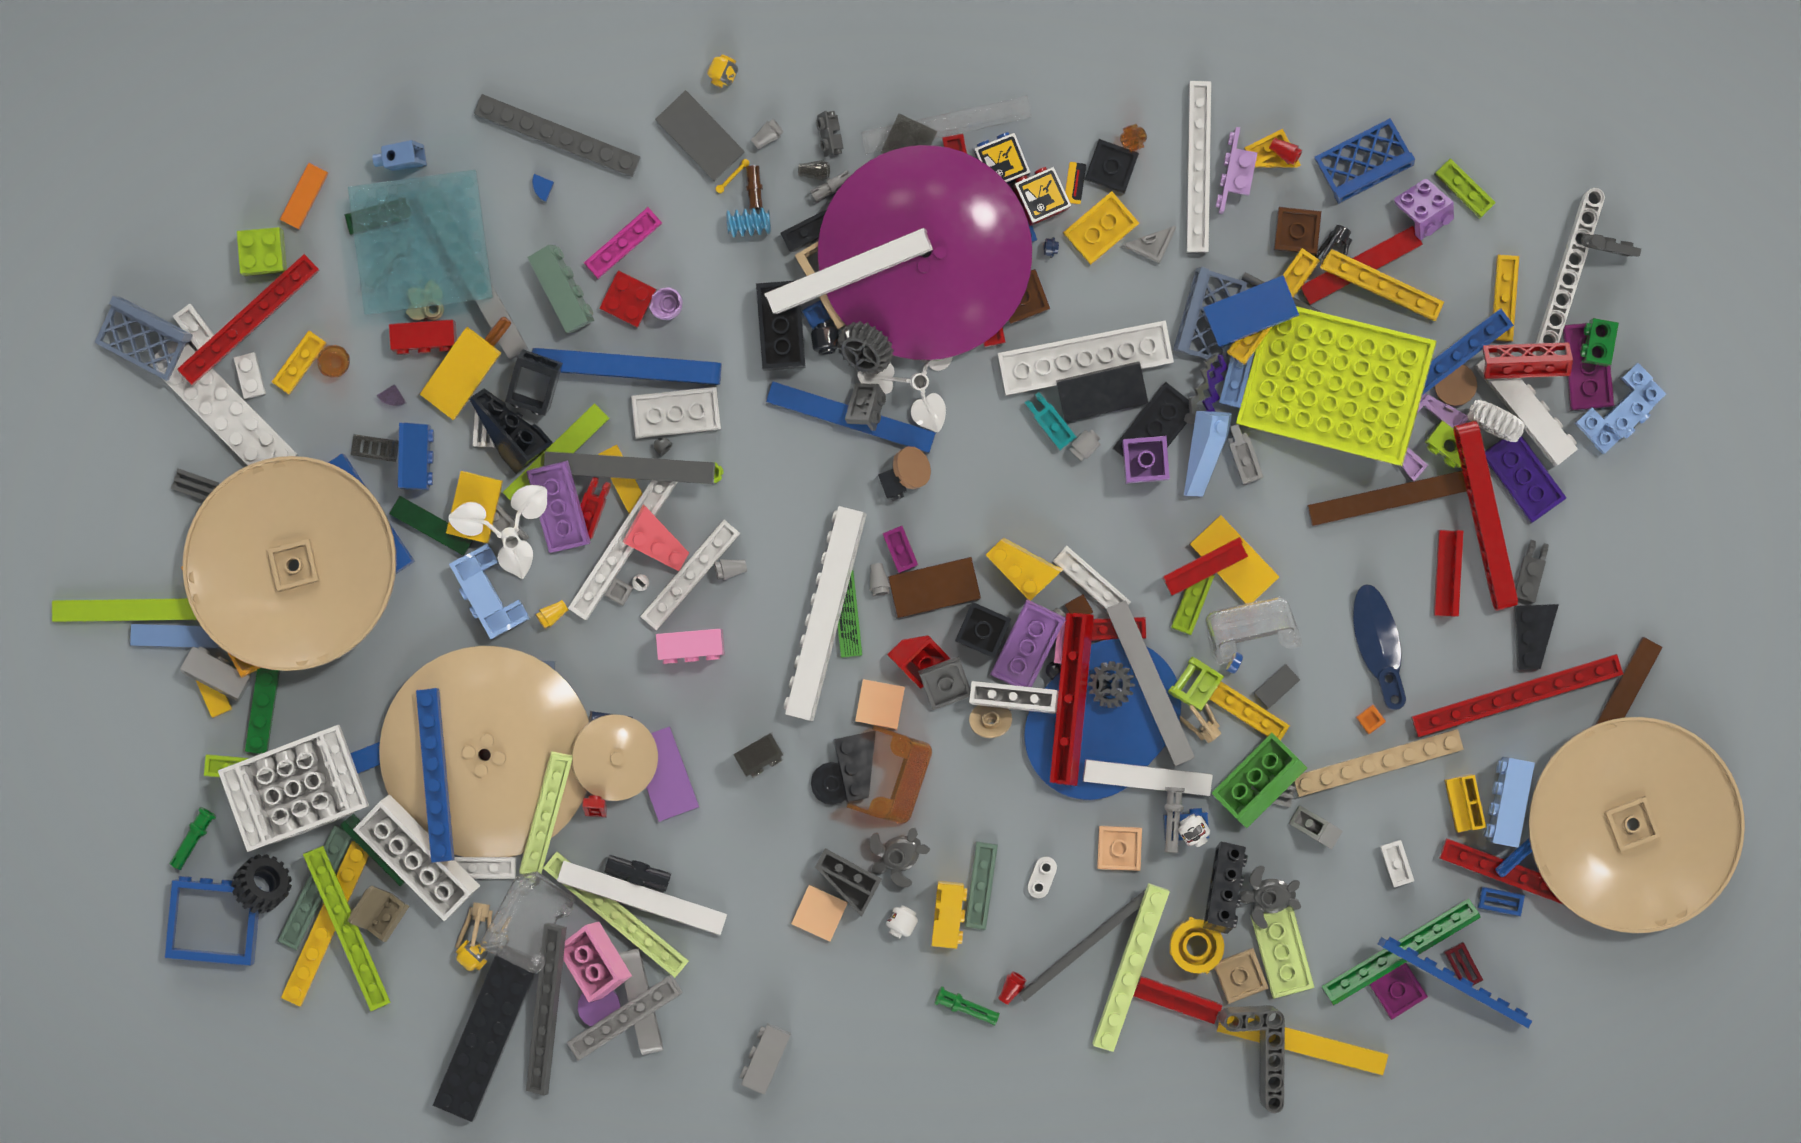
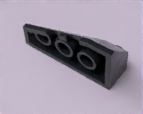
[469,388,553,474]

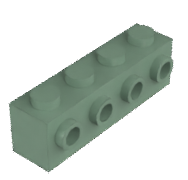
[527,245,595,333]

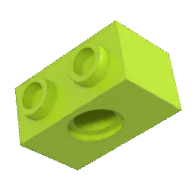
[1424,420,1461,468]

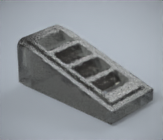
[351,434,399,462]

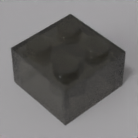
[733,732,785,778]

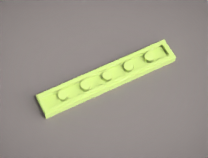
[519,751,573,878]

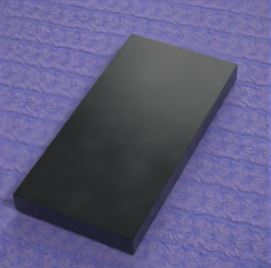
[1056,361,1148,422]
[1112,382,1190,457]

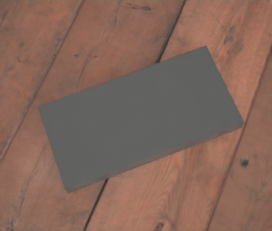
[655,90,745,181]

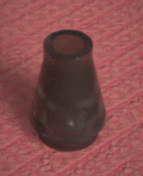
[798,160,830,181]

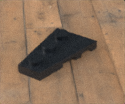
[1515,604,1559,670]
[833,730,876,803]

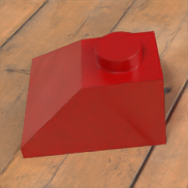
[887,635,951,689]

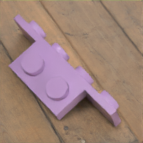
[1216,127,1257,214]

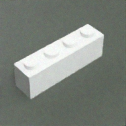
[969,681,1059,714]

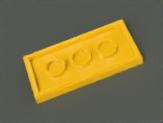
[420,327,501,420]
[1189,515,1279,606]

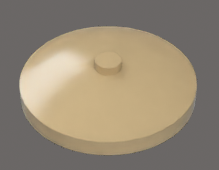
[572,714,658,801]

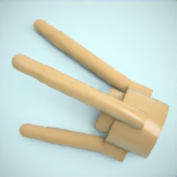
[1179,703,1221,743]
[455,902,493,949]

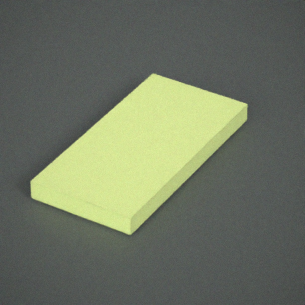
[1250,905,1314,999]

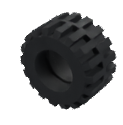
[231,854,292,914]

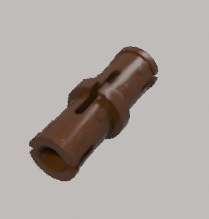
[746,165,763,210]

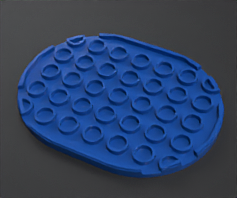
[1024,639,1181,800]

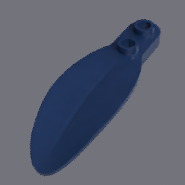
[1353,584,1406,710]

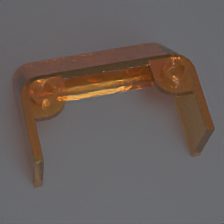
[847,725,932,824]

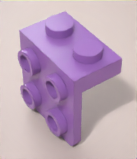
[1394,179,1454,240]

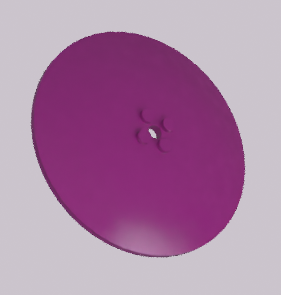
[818,145,1032,360]

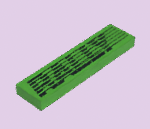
[838,570,862,658]

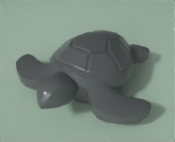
[870,828,930,887]
[1238,866,1301,929]

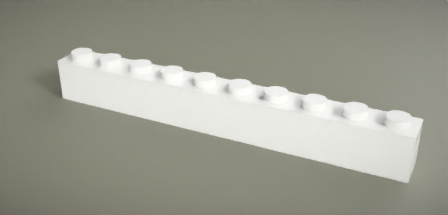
[784,506,867,721]

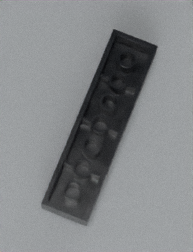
[432,944,540,1122]

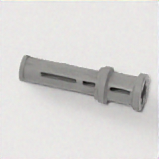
[1164,787,1185,853]

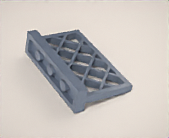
[1173,267,1247,363]
[95,296,193,381]

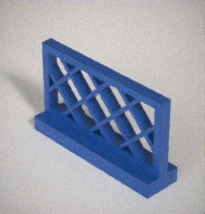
[1314,118,1415,204]

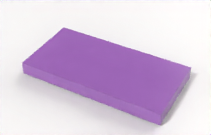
[526,460,591,553]
[990,599,1066,687]
[646,726,700,822]

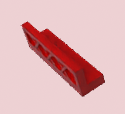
[1483,342,1573,379]
[1434,530,1464,617]
[1162,537,1248,596]
[1133,975,1223,1024]

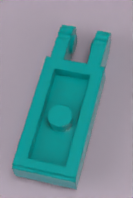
[1024,392,1077,450]

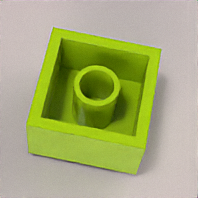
[237,227,287,276]

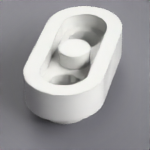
[1028,856,1057,898]

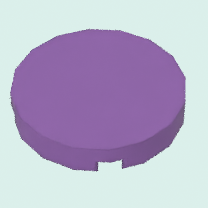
[577,990,621,1026]

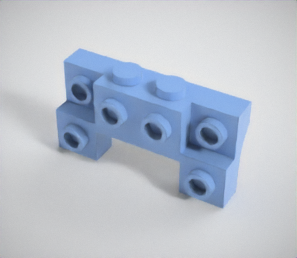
[1575,363,1666,454]
[449,543,530,639]

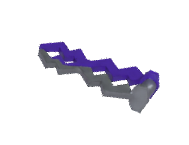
[1184,354,1228,425]

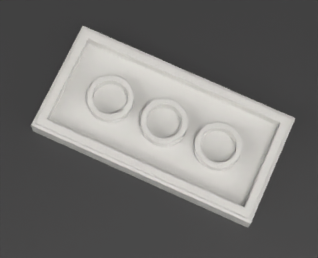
[631,387,721,439]

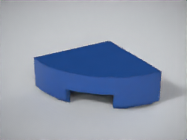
[532,174,554,202]

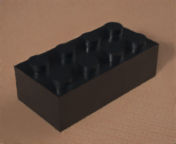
[756,280,806,371]

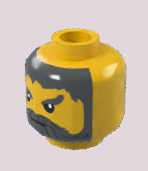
[707,54,738,88]
[456,940,488,972]

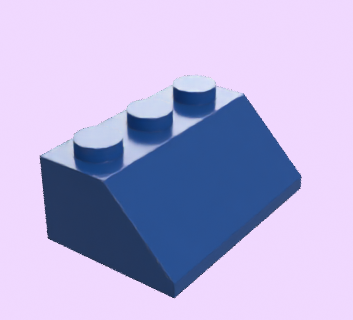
[398,423,434,490]

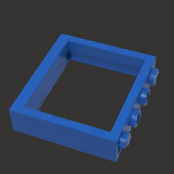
[165,876,262,966]

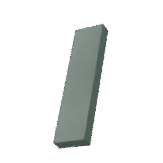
[965,842,998,930]

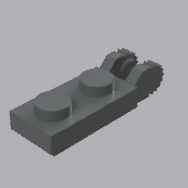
[1581,234,1641,257]
[1515,540,1549,603]

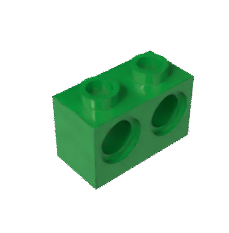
[1580,318,1619,367]

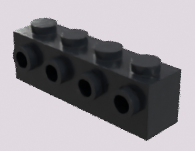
[1203,841,1248,934]

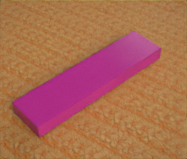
[584,207,663,279]

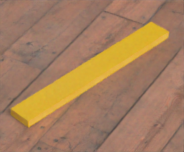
[1216,1016,1388,1075]

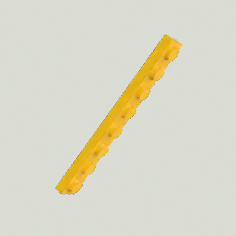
[281,841,369,1007]

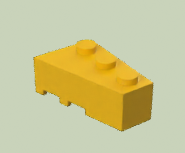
[986,538,1063,601]
[931,881,967,949]

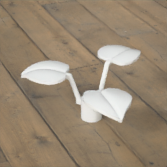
[857,357,953,432]
[448,485,547,579]

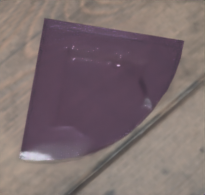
[376,384,407,406]

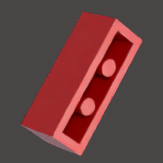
[389,320,457,355]

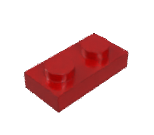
[583,795,607,818]

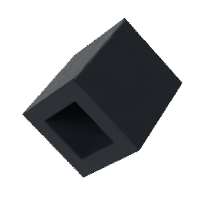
[878,469,907,501]

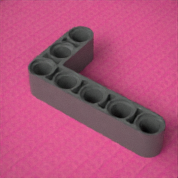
[1218,1005,1285,1113]

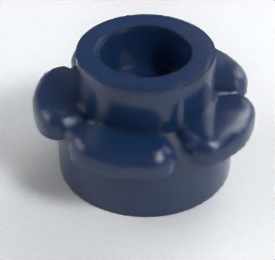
[1044,237,1059,258]

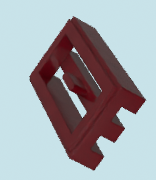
[1444,942,1483,986]

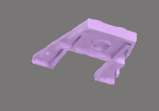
[1402,394,1468,481]

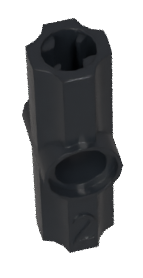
[604,855,672,891]

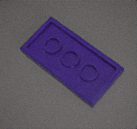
[1485,436,1567,523]

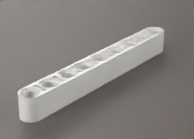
[1533,188,1605,356]

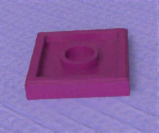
[1369,963,1428,1020]

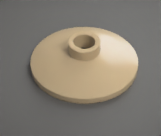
[969,705,1012,738]

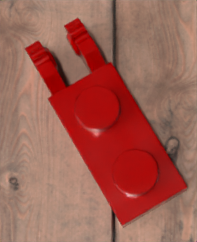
[580,477,611,540]

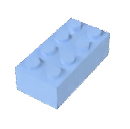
[1484,757,1535,848]

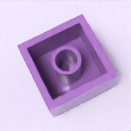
[1122,436,1170,484]

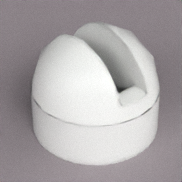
[632,574,649,591]

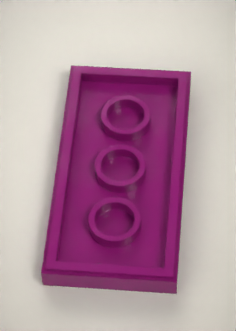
[1563,323,1614,411]

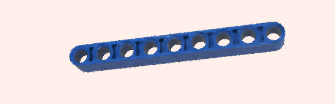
[532,348,722,385]

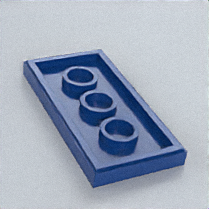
[1203,275,1299,348]

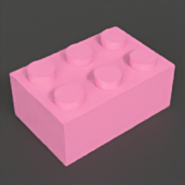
[656,629,725,664]
[563,922,632,1002]

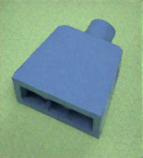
[372,140,427,171]

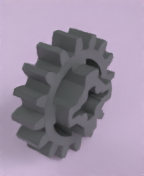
[1088,661,1135,708]

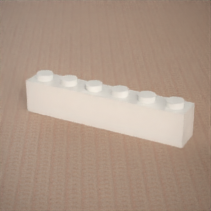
[1474,353,1578,466]

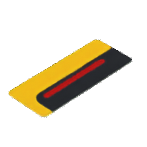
[1065,162,1086,204]

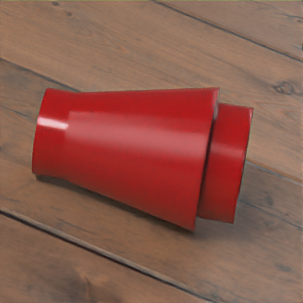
[1269,138,1302,165]
[998,971,1027,1005]

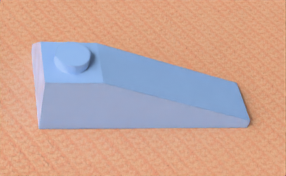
[1184,411,1232,497]

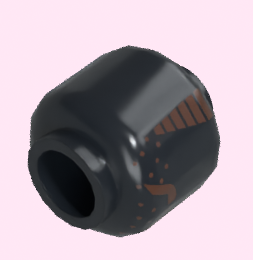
[811,323,839,355]

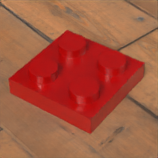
[599,270,657,328]

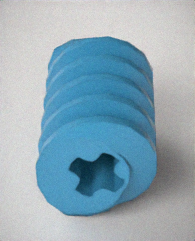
[726,208,771,237]

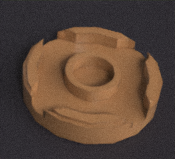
[1434,365,1477,406]
[893,446,931,489]

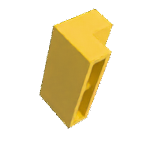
[1445,774,1486,833]

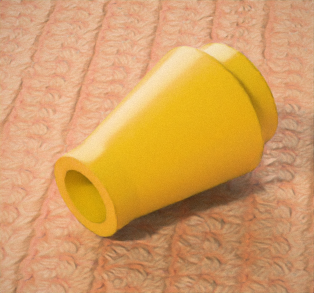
[535,600,569,628]

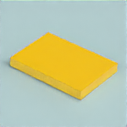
[1063,191,1139,265]
[446,471,503,543]

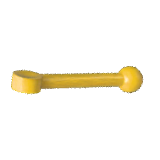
[716,159,750,194]

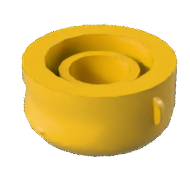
[1169,917,1225,974]

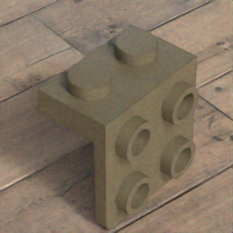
[348,886,410,942]

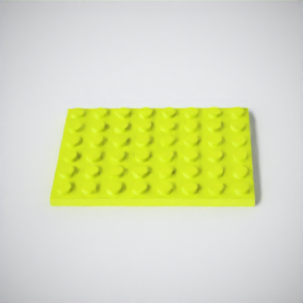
[1236,306,1437,466]

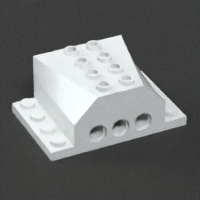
[218,725,369,852]

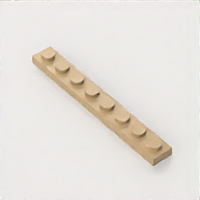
[1294,729,1464,797]

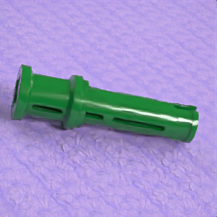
[169,807,217,870]
[934,986,1000,1026]

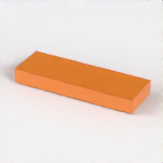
[280,163,329,230]

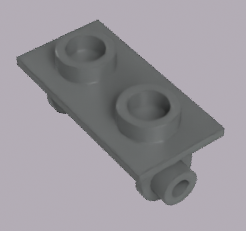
[816,111,844,157]

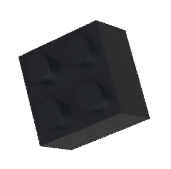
[955,602,1011,658]

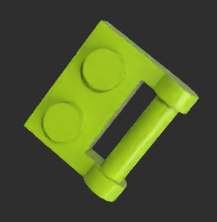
[1168,657,1224,713]

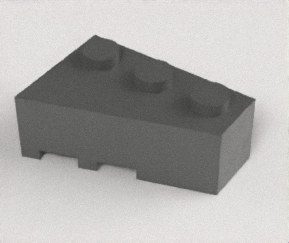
[815,848,882,917]

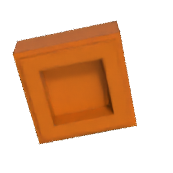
[1356,704,1386,734]

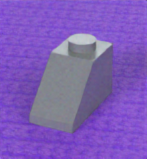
[1289,806,1343,849]

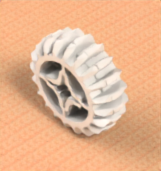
[1467,400,1525,442]

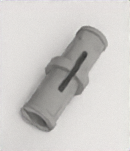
[810,170,851,203]

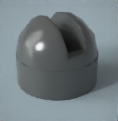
[654,437,673,456]

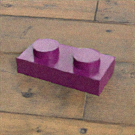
[882,526,918,573]

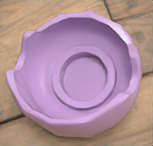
[649,287,683,320]

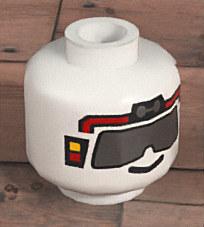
[1178,814,1210,847]
[886,905,918,939]

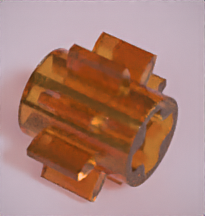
[1120,124,1147,152]

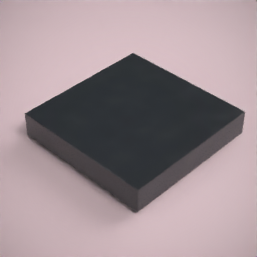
[1084,139,1139,194]

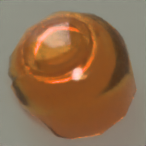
[317,345,350,378]

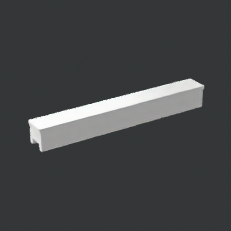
[765,228,933,314]

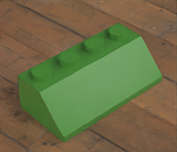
[1212,733,1307,828]

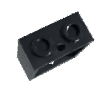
[505,349,563,416]

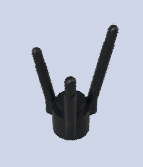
[1314,225,1352,259]

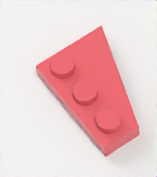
[623,504,689,571]

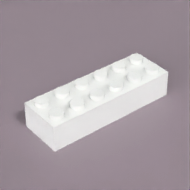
[353,794,480,921]

